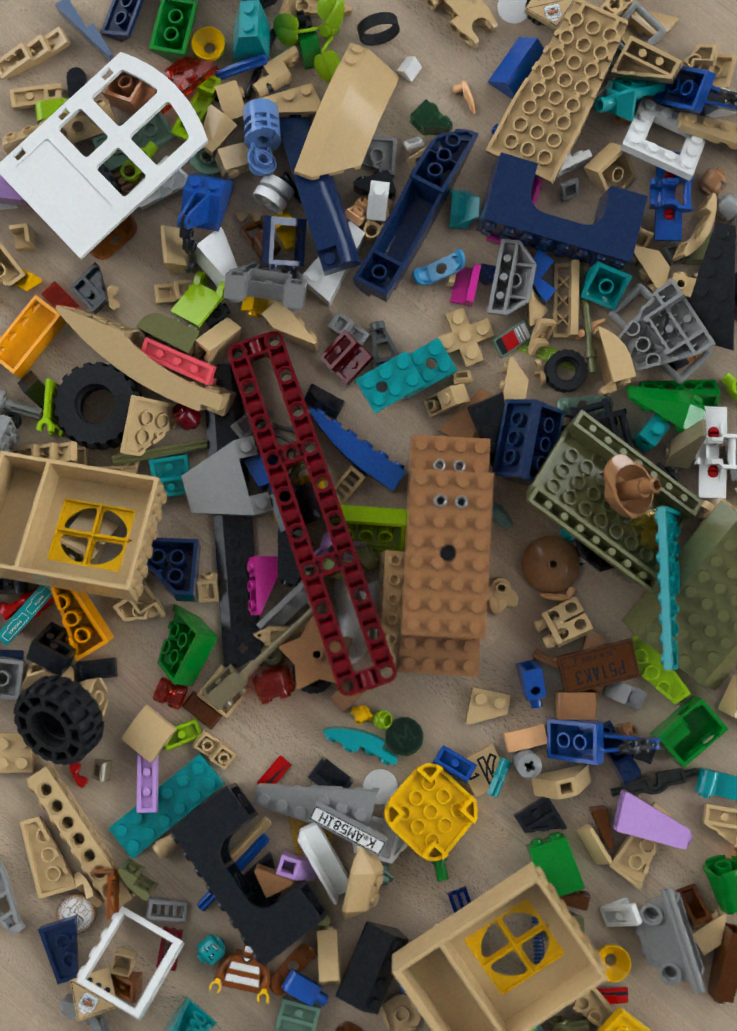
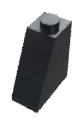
[278,529,315,588]

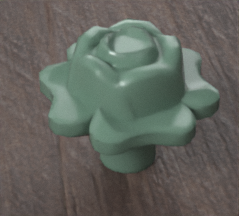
[381,864,394,886]

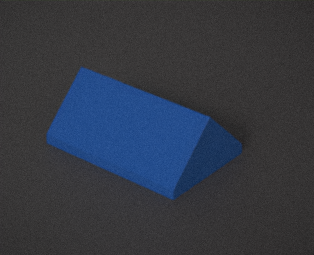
[488,37,544,99]

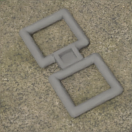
[592,1,666,108]
[608,283,712,384]

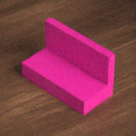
[450,264,481,307]

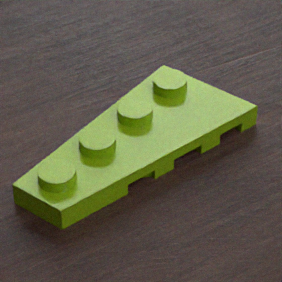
[631,635,691,704]

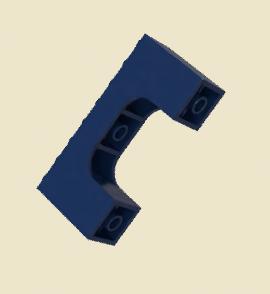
[476,152,648,271]

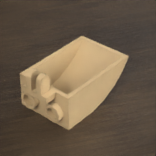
[592,326,636,396]

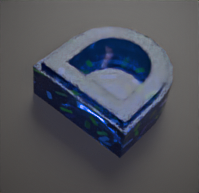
[479,263,496,285]

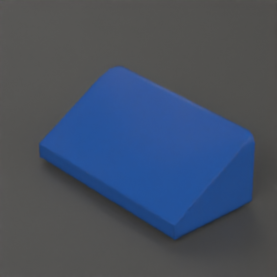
[433,745,477,784]

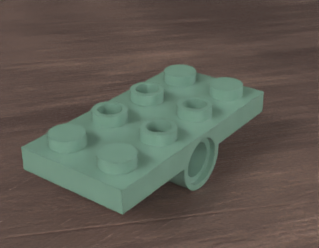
[274,996,321,1031]

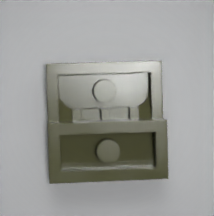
[118,858,158,902]

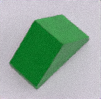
[298,31,321,70]

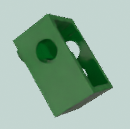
[650,696,728,768]

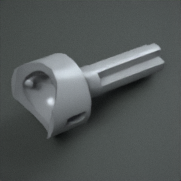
[0,390,43,420]

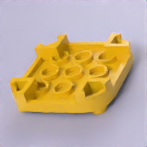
[382,763,478,861]

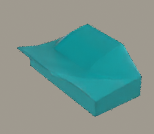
[449,190,480,230]

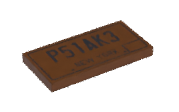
[556,638,640,693]

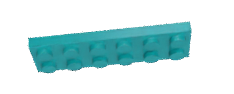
[108,753,225,859]

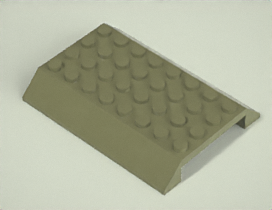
[526,410,703,595]
[622,500,737,690]

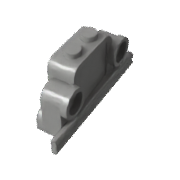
[635,888,706,994]

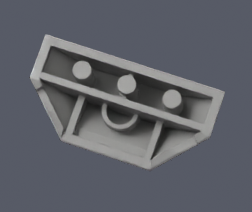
[487,239,537,316]

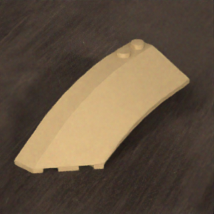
[294,43,400,180]

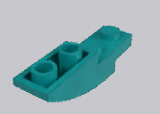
[323,726,398,766]

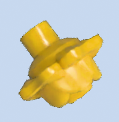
[350,705,373,725]

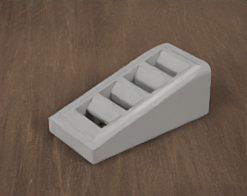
[145,896,188,922]

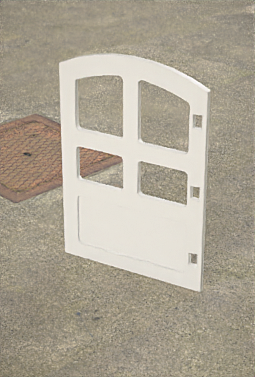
[0,52,208,260]

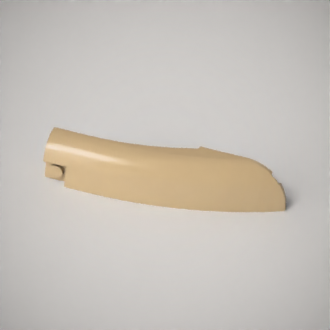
[56,305,237,416]

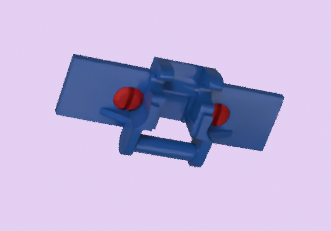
[649,152,693,242]

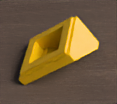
[14,269,43,291]

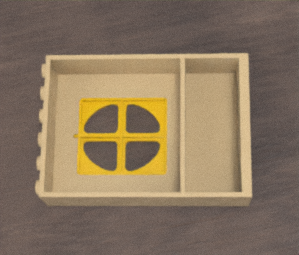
[0,451,167,602]
[392,862,608,1031]

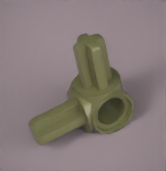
[549,1016,589,1031]

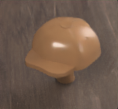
[604,454,661,518]

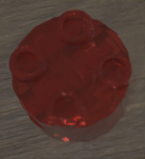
[252,665,295,705]

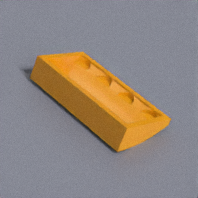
[0,295,66,379]

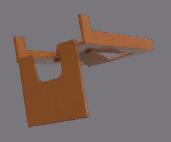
[90,868,120,919]

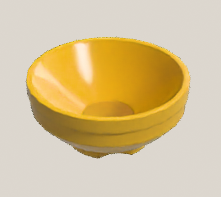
[191,26,226,62]
[598,944,631,982]

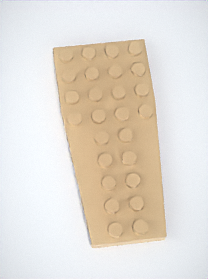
[485,0,628,185]

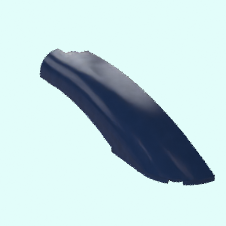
[279,114,361,276]
[353,129,479,302]

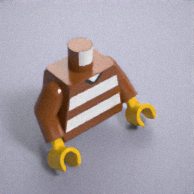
[208,944,271,1005]

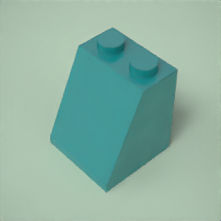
[232,0,271,63]

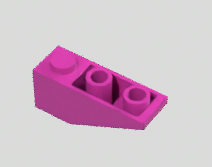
[247,556,278,616]

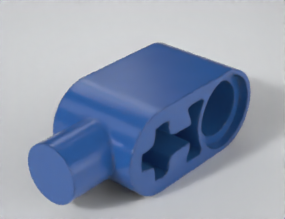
[281,969,329,1006]

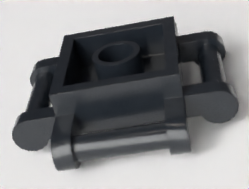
[561,398,636,447]

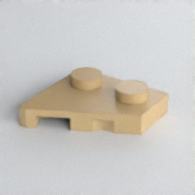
[465,687,511,725]
[702,803,737,848]

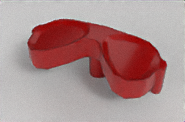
[69,762,89,788]

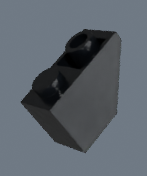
[353,169,396,199]

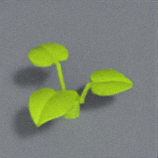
[273,0,345,83]

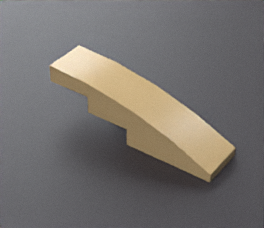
[0,26,71,80]
[12,441,77,462]

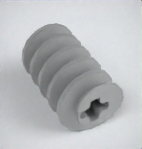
[512,749,542,778]

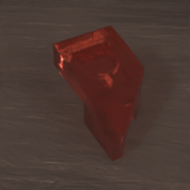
[41,281,80,308]

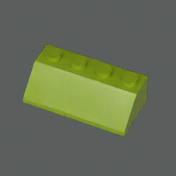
[330,505,406,552]

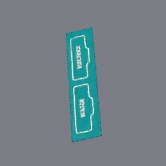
[0,585,52,646]

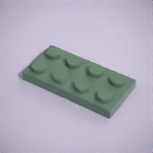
[92,111,176,174]

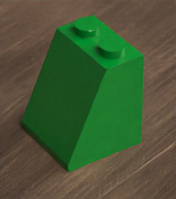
[526,832,585,897]

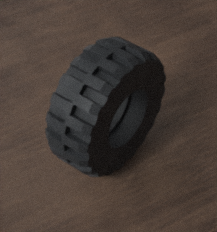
[53,362,142,451]
[14,675,104,765]

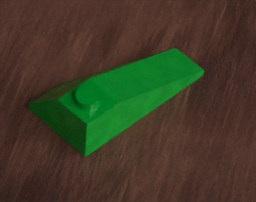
[626,385,706,433]

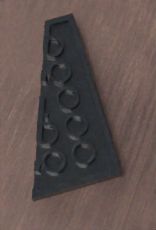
[689,221,736,351]

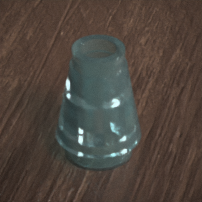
[491,502,513,530]

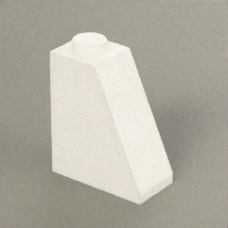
[195,227,238,287]

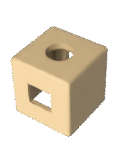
[110,947,137,978]

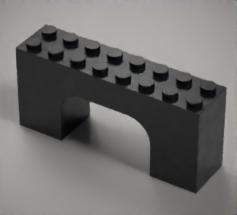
[170,783,328,967]

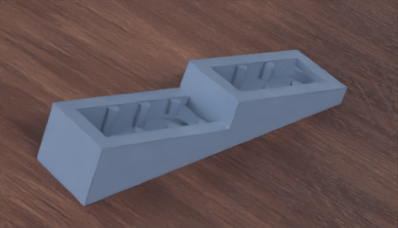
[55,0,114,62]

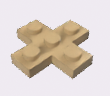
[434,308,495,368]

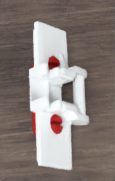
[693,406,737,499]

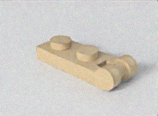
[10,83,65,111]

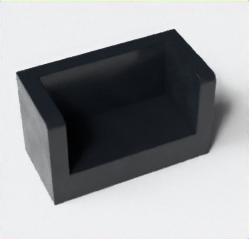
[308,756,354,788]

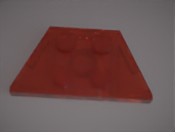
[156,56,219,114]

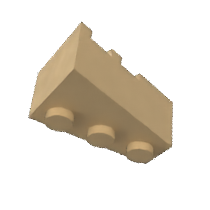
[611,35,683,84]

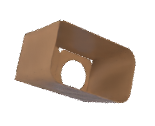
[554,690,597,720]

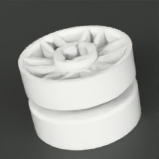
[253,174,294,214]

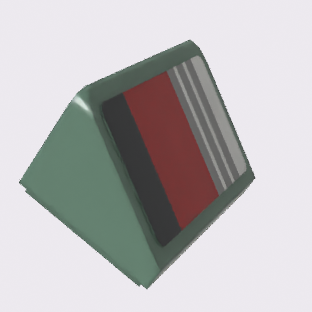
[491,320,532,358]

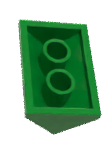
[149,0,199,63]

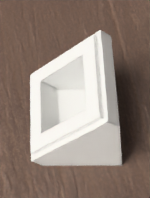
[396,56,422,83]

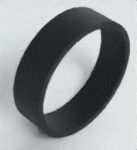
[357,12,400,46]

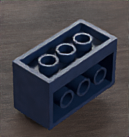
[492,399,565,485]

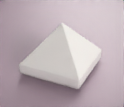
[402,137,425,154]

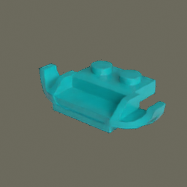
[149,454,190,497]

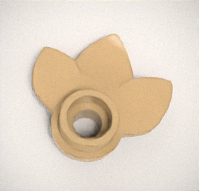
[487,577,518,615]

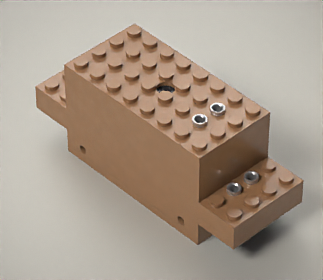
[398,434,494,677]

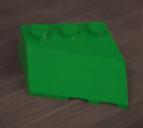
[157,604,218,687]

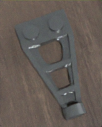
[369,320,400,392]

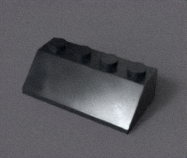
[335,921,409,1015]

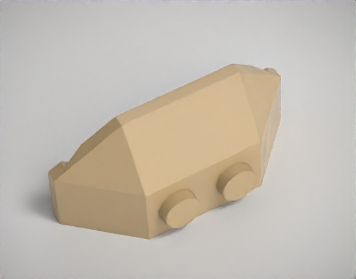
[342,846,384,921]

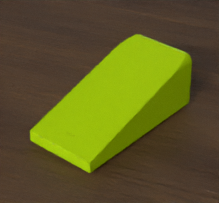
[163,718,201,751]

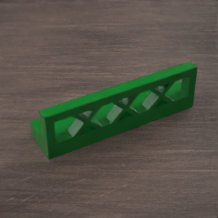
[639,379,721,410]

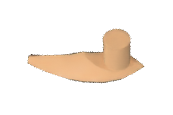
[453,80,476,115]
[575,319,606,340]
[540,586,576,602]

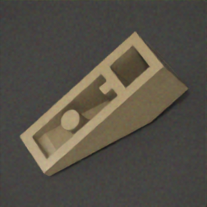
[663,419,707,469]

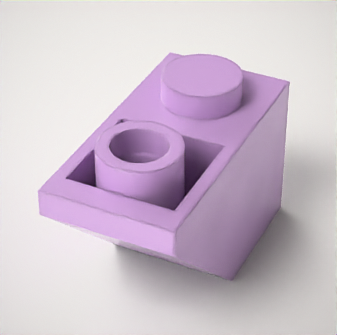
[276,849,317,881]

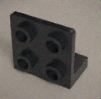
[269,482,323,532]

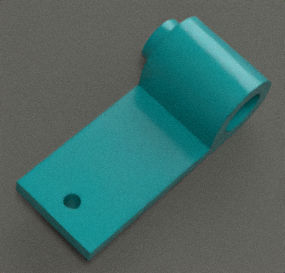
[695,767,737,801]

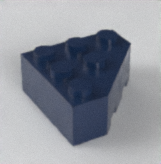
[147,538,201,602]

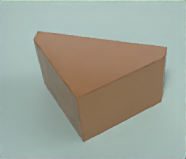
[254,863,293,898]

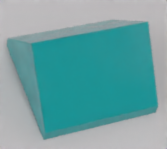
[580,261,633,310]

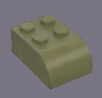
[137,313,202,356]

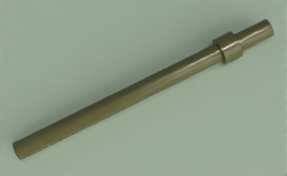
[579,263,597,374]

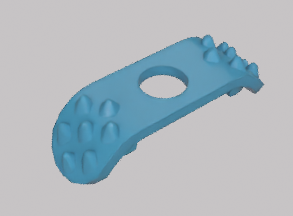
[412,249,465,286]

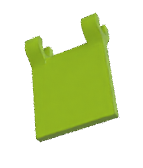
[171,270,225,328]
[37,379,65,437]

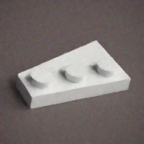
[127,155,188,210]

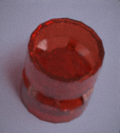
[153,677,188,710]

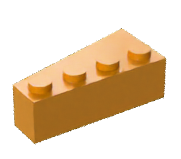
[50,587,115,662]

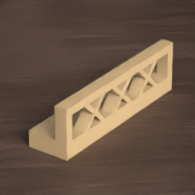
[552,260,580,339]

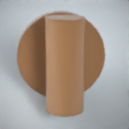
[615,722,638,744]

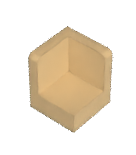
[9,223,36,251]

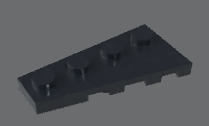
[467,392,505,468]

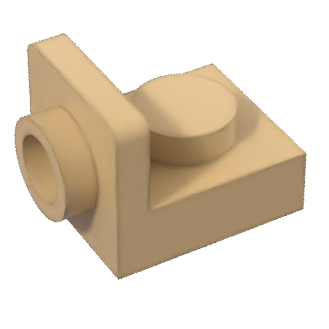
[197,571,219,603]

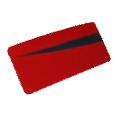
[257,755,291,785]
[597,987,628,1004]

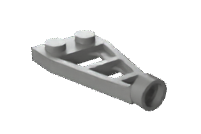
[0,858,26,936]

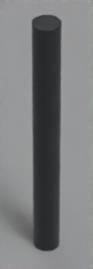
[244,28,277,99]

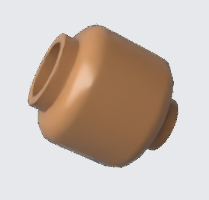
[698,167,727,196]

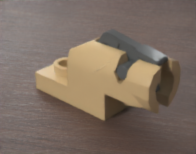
[252,45,300,98]

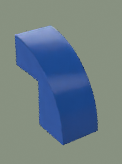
[532,249,556,305]

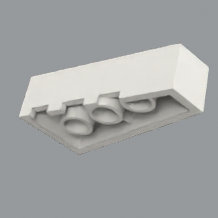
[303,221,365,307]

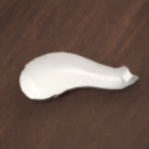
[333,578,371,664]

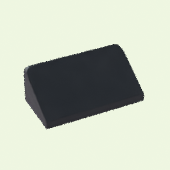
[304,383,345,420]

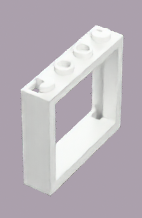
[76,906,185,1020]

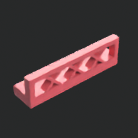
[141,337,217,385]

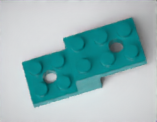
[355,338,457,414]

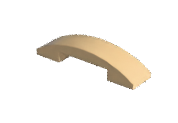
[672,193,717,261]

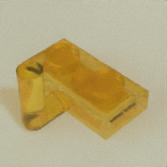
[630,508,659,550]

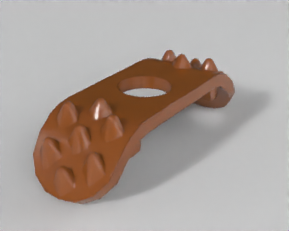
[90,215,137,260]
[270,944,318,996]

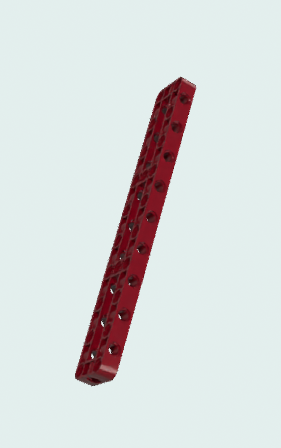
[227,331,397,696]

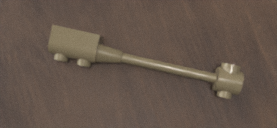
[202,597,335,710]

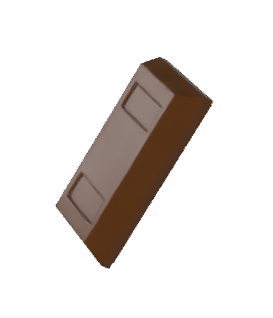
[182,691,223,730]

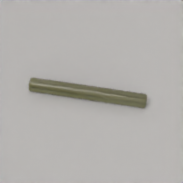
[111,439,207,465]

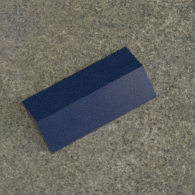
[100,0,144,42]

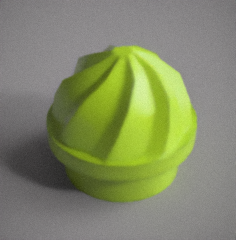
[372,710,392,729]

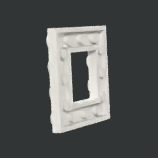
[620,98,706,181]

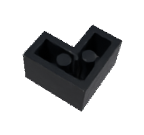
[26,621,76,677]

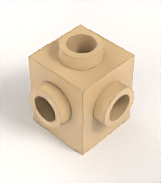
[667,272,696,300]

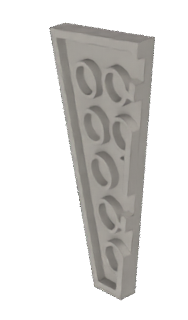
[253,783,380,829]

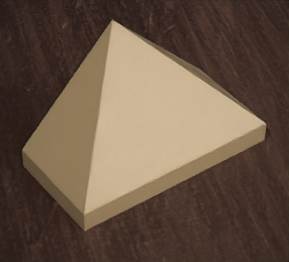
[526,289,549,330]

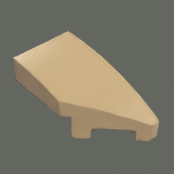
[528,318,557,356]
[73,872,104,908]

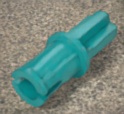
[487,757,512,798]

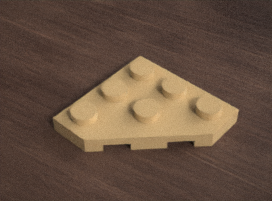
[120,395,178,456]

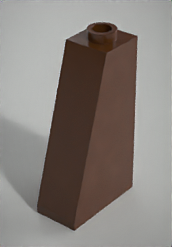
[707,923,737,1004]

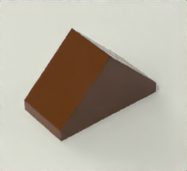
[676,883,713,927]

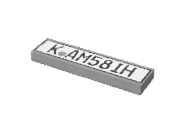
[308,801,388,857]

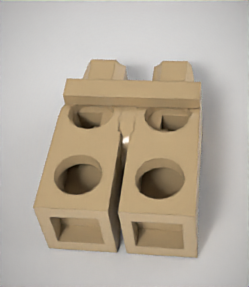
[533,596,594,649]

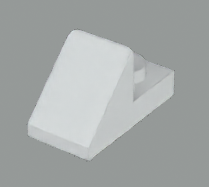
[556,149,593,178]
[366,180,390,222]
[599,898,642,927]

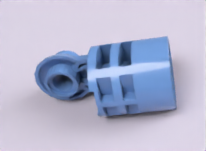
[243,98,281,176]

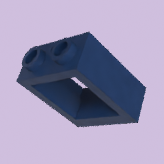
[261,216,307,270]

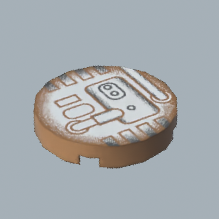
[56,893,97,934]

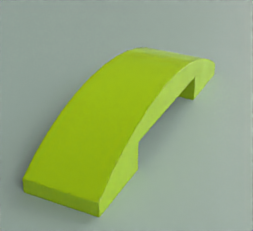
[171,72,221,141]

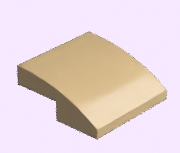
[121,705,177,763]

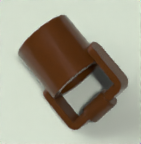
[239,220,281,260]

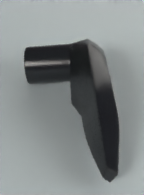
[279,171,301,204]

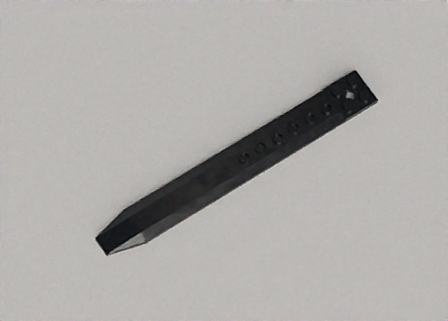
[205,363,263,668]

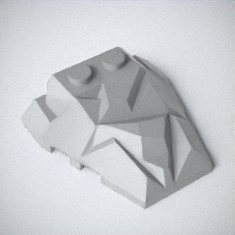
[618,279,716,371]

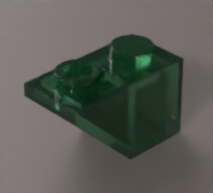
[410,99,453,135]

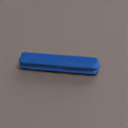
[215,53,268,80]

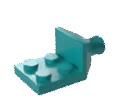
[594,78,666,121]

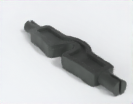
[610,768,697,797]

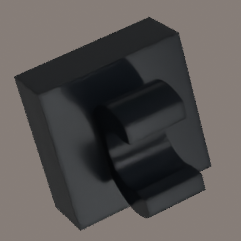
[296,10,313,35]

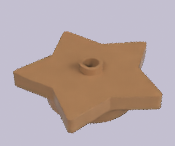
[279,616,353,690]

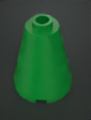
[703,855,737,915]

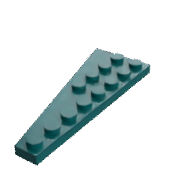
[655,506,681,670]

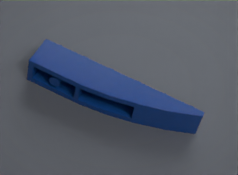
[309,408,406,492]

